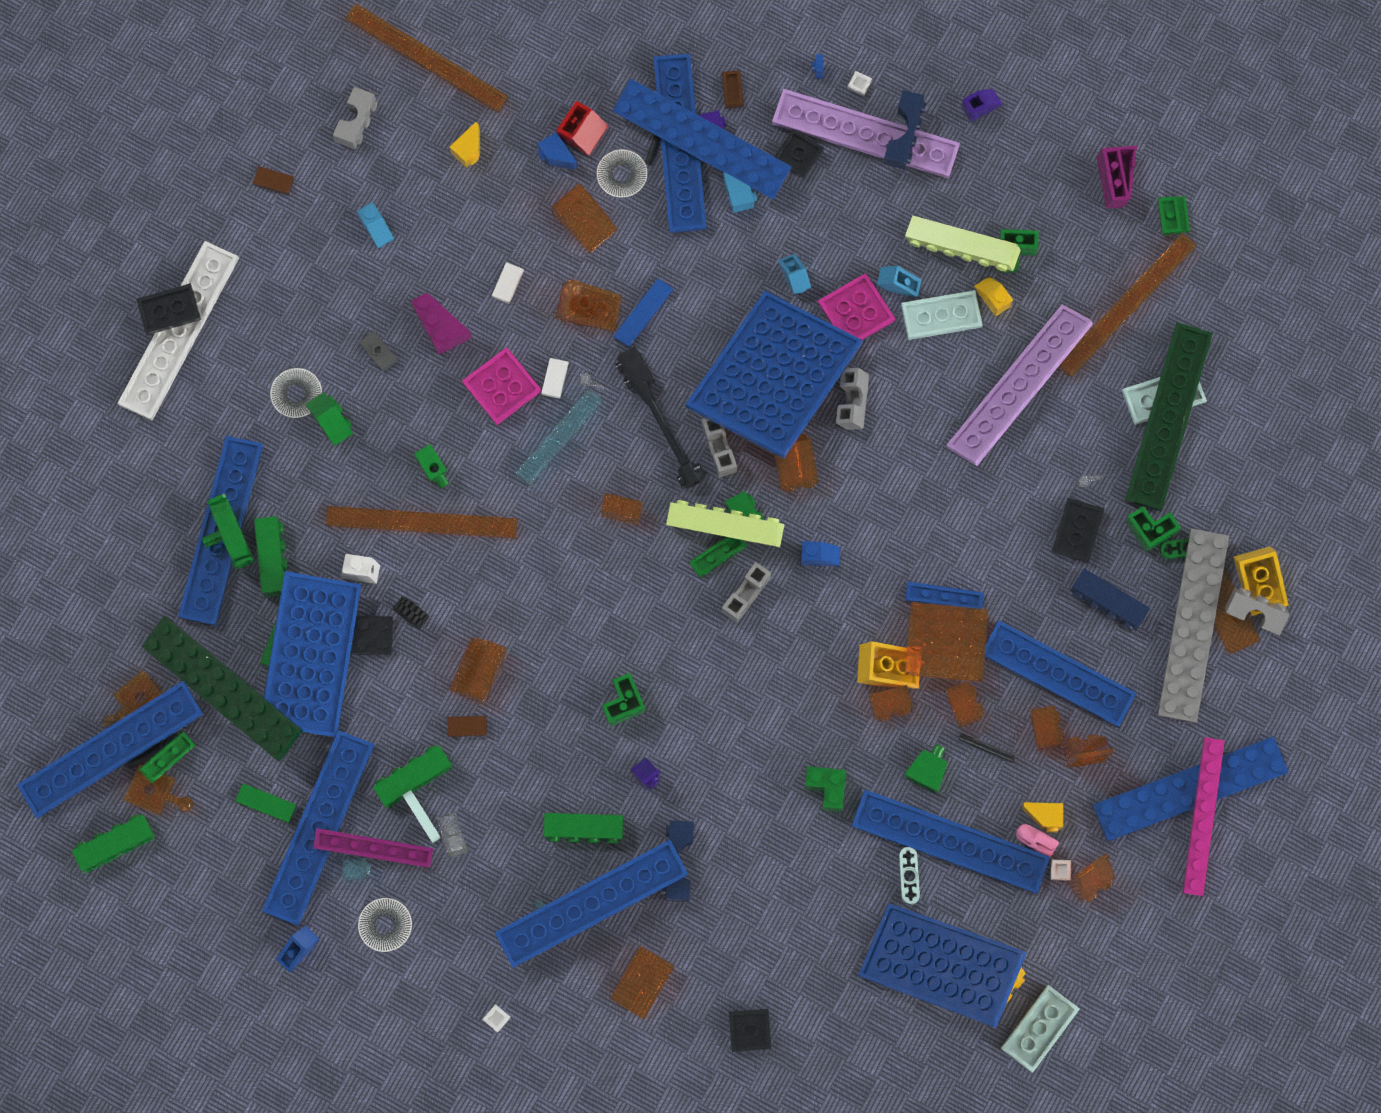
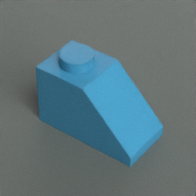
[723,172,757,213]
[357,202,394,249]
[778,254,811,294]
[877,266,922,297]

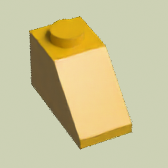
[450,122,480,168]
[974,276,1013,317]
[1022,802,1063,833]

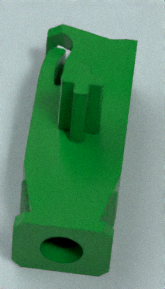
[202,494,255,570]

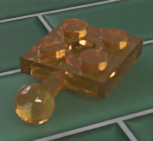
[103,670,163,729]
[124,764,193,815]

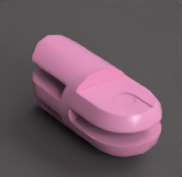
[1016,824,1059,857]

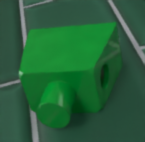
[414,444,449,489]
[904,744,948,794]

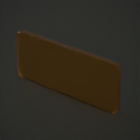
[1214,569,1259,654]

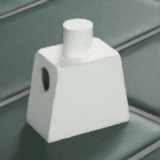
[341,554,380,584]

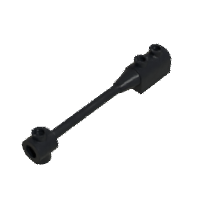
[615,346,706,489]

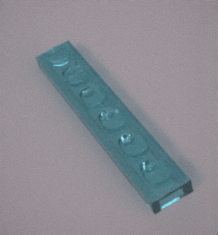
[515,389,604,486]

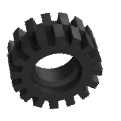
[393,596,429,629]

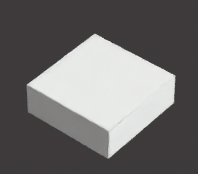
[847,71,872,96]
[1050,860,1071,881]
[482,1004,511,1033]

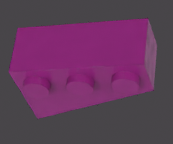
[1096,145,1138,209]
[411,292,472,355]

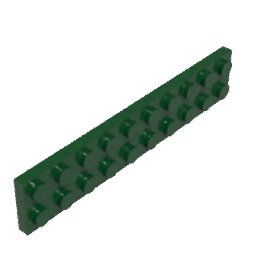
[1124,322,1213,511]
[141,616,303,761]

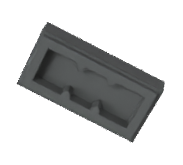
[359,331,398,372]

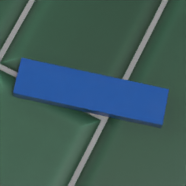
[614,278,673,348]
[905,582,984,613]

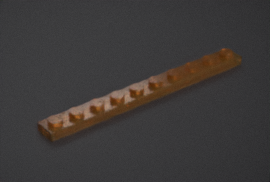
[345,3,509,113]
[1058,233,1197,378]
[326,506,518,539]

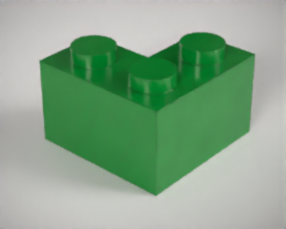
[998,229,1039,273]
[305,392,353,446]
[1125,506,1181,553]
[602,673,646,727]
[805,766,846,812]

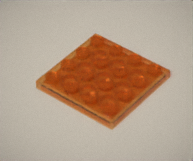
[905,602,988,682]

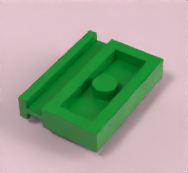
[1157,196,1190,236]

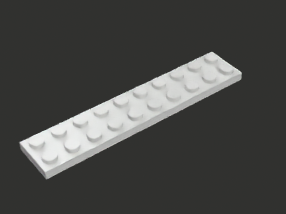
[118,241,239,421]

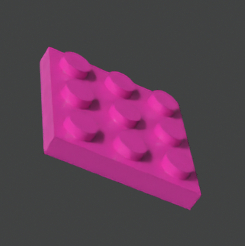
[818,273,895,340]
[462,347,542,425]

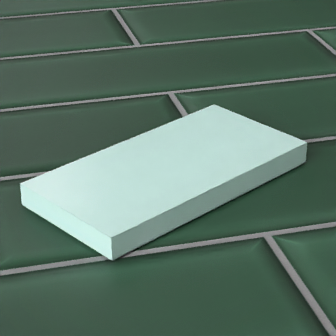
[901,290,983,340]
[1122,377,1207,425]
[1000,985,1080,1073]

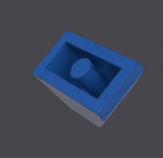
[537,132,577,170]
[801,541,840,566]
[276,926,319,973]

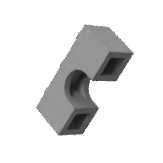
[333,87,378,149]
[836,368,869,430]
[702,418,737,478]
[722,562,771,623]
[1225,588,1289,636]

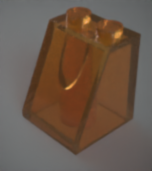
[773,433,819,492]

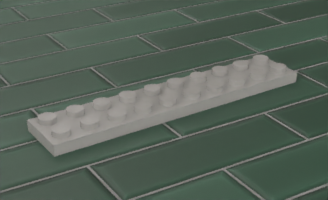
[1157,528,1229,724]

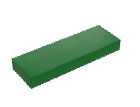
[689,537,747,578]
[138,731,196,784]
[235,783,297,823]

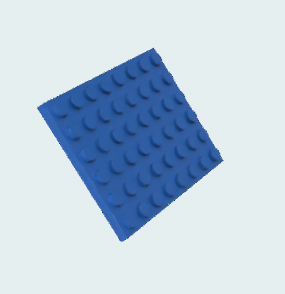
[686,291,862,459]

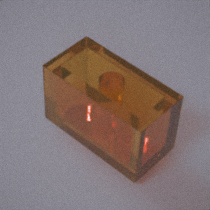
[601,493,643,525]
[945,681,984,728]
[868,685,913,722]
[1030,705,1064,750]

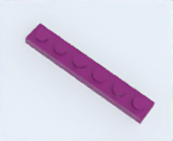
[313,829,433,868]

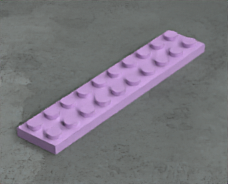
[772,89,960,179]
[946,304,1093,466]

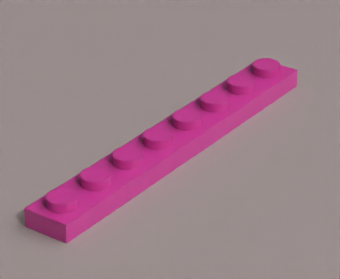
[1182,737,1225,896]

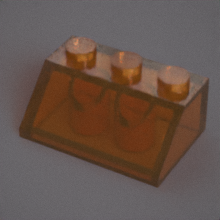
[449,637,507,705]

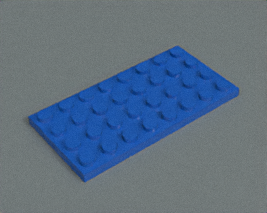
[264,571,361,737]
[858,903,1027,1028]

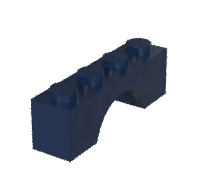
[883,90,927,170]
[662,820,694,902]

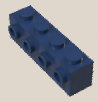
[1070,568,1150,631]

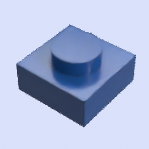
[812,54,823,79]

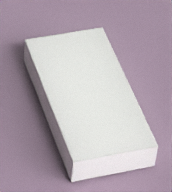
[492,262,524,304]
[541,358,569,399]

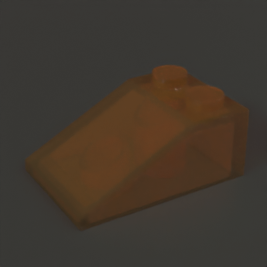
[551,183,617,254]
[555,279,622,331]
[1063,734,1113,768]
[1068,853,1115,903]
[611,946,675,1019]

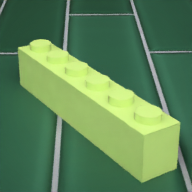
[905,216,1021,271]
[666,500,784,547]

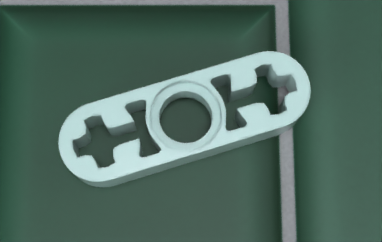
[403,790,441,843]
[899,847,920,905]

